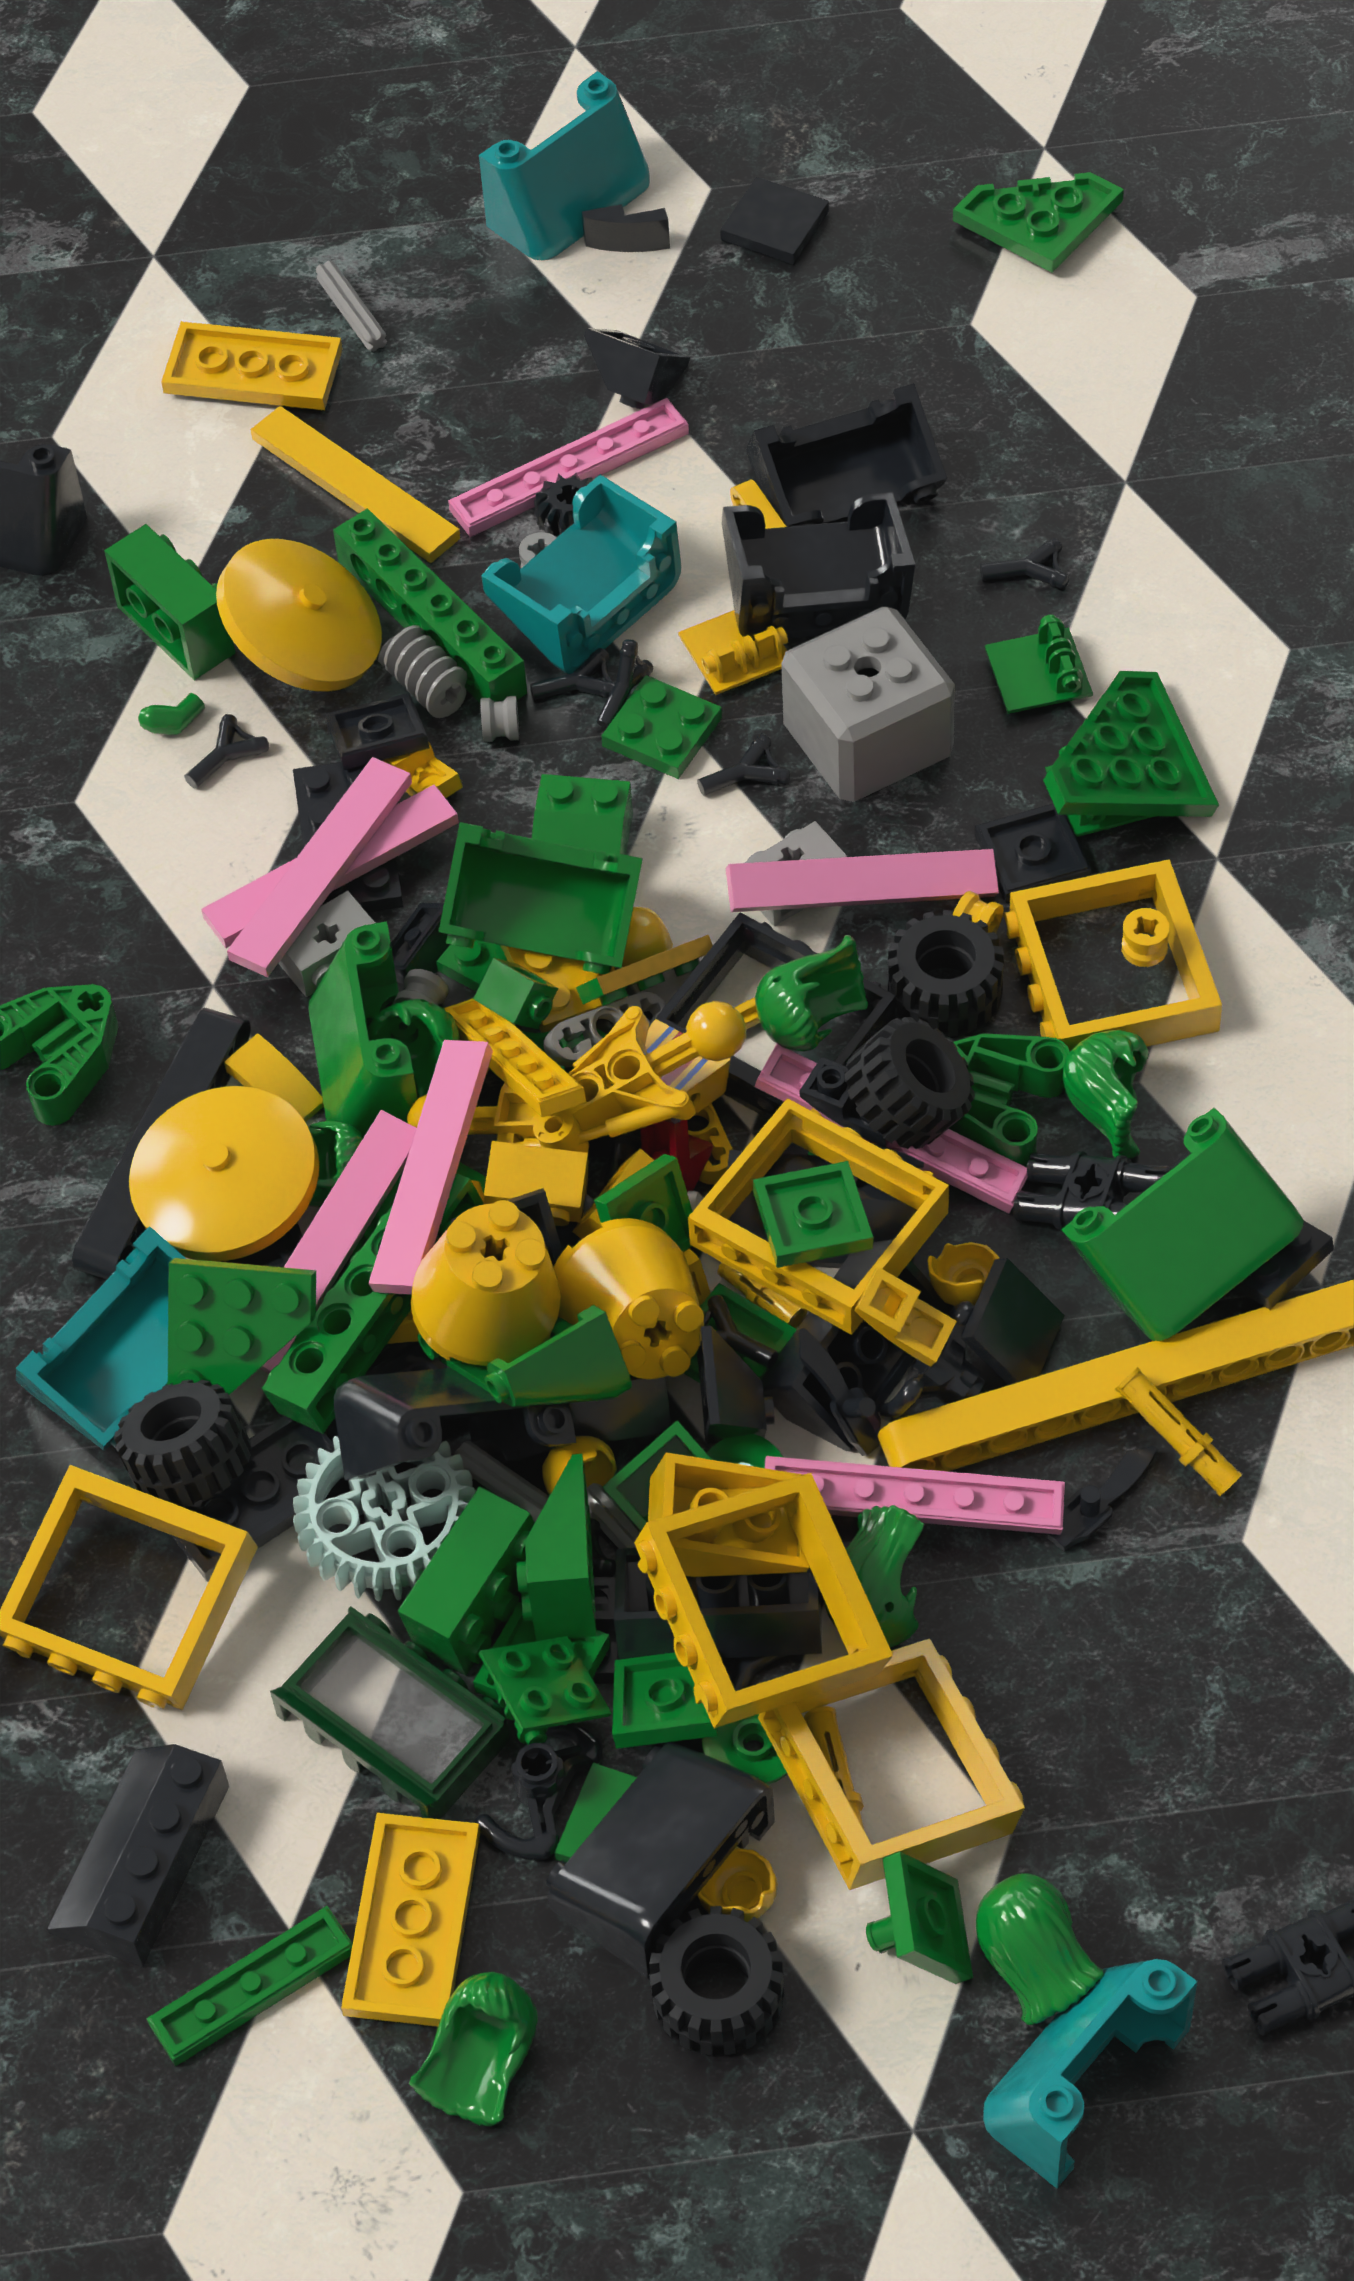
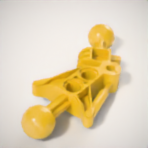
[407,1001,746,1153]

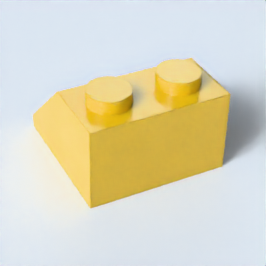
[484,1141,588,1226]

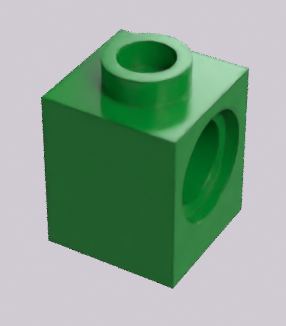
[473,958,559,1029]

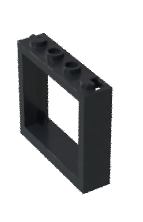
[649,912,896,1119]

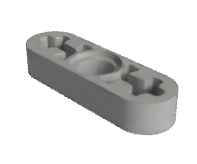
[544,991,666,1068]

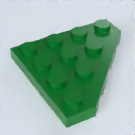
[1043,671,1219,817]

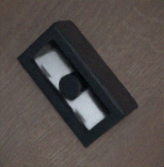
[391,903,450,984]

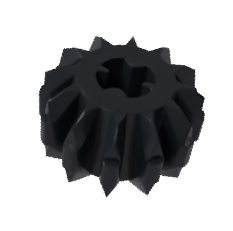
[534,473,593,537]

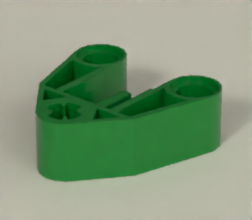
[0,984,118,1126]
[949,1033,1070,1167]

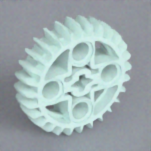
[293,1436,476,1602]

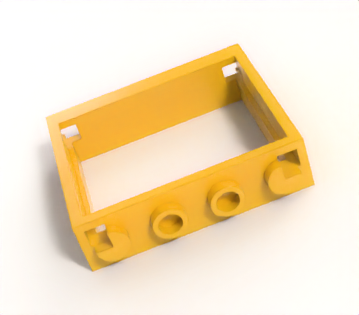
[1003,859,1222,1051]
[688,1098,949,1335]
[0,1465,258,1710]
[634,1473,893,1728]
[758,1638,1025,1890]

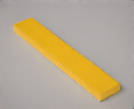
[250,406,460,563]
[444,999,586,1117]

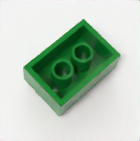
[104,524,236,681]
[398,1486,534,1676]

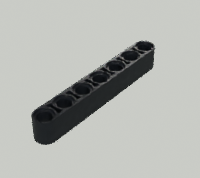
[72,1007,251,1280]

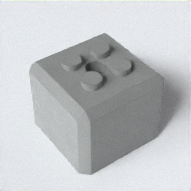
[781,607,955,802]

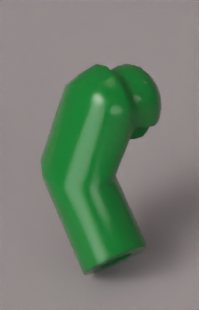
[138,693,205,735]

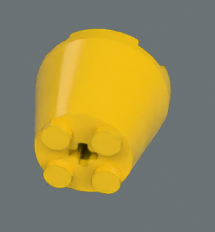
[411,1200,561,1366]
[554,1218,704,1379]

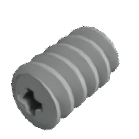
[378,625,467,718]

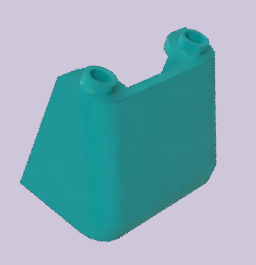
[479,71,650,261]
[481,474,681,674]
[16,1226,186,1451]
[983,1959,1197,2188]

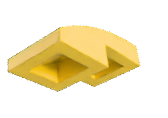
[381,743,463,798]
[224,1033,324,1123]
[854,1267,957,1367]

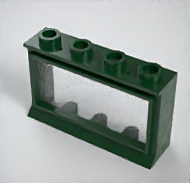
[270,1606,510,1819]

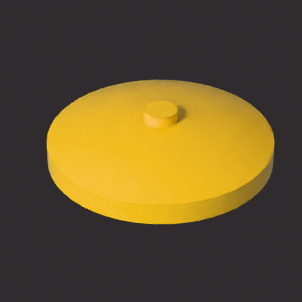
[216,539,382,692]
[129,1086,319,1262]

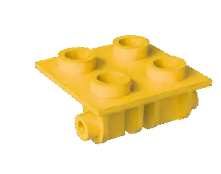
[678,610,788,695]

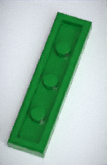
[146,1906,353,2067]

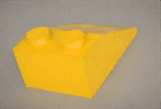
[648,1452,809,1577]

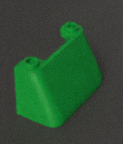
[438,822,643,975]
[308,921,418,1136]
[1061,1108,1304,1341]
[418,1305,632,1407]

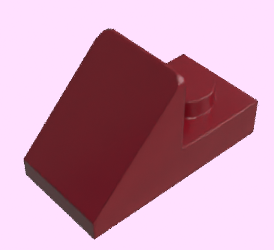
[640,1118,713,1193]

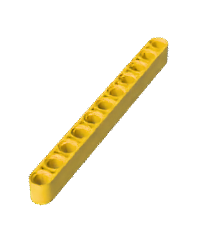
[877,1279,1354,1472]

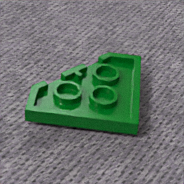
[953,172,1124,273]
[167,1258,317,1395]

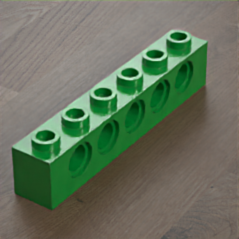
[333,508,528,704]
[261,1173,484,1434]

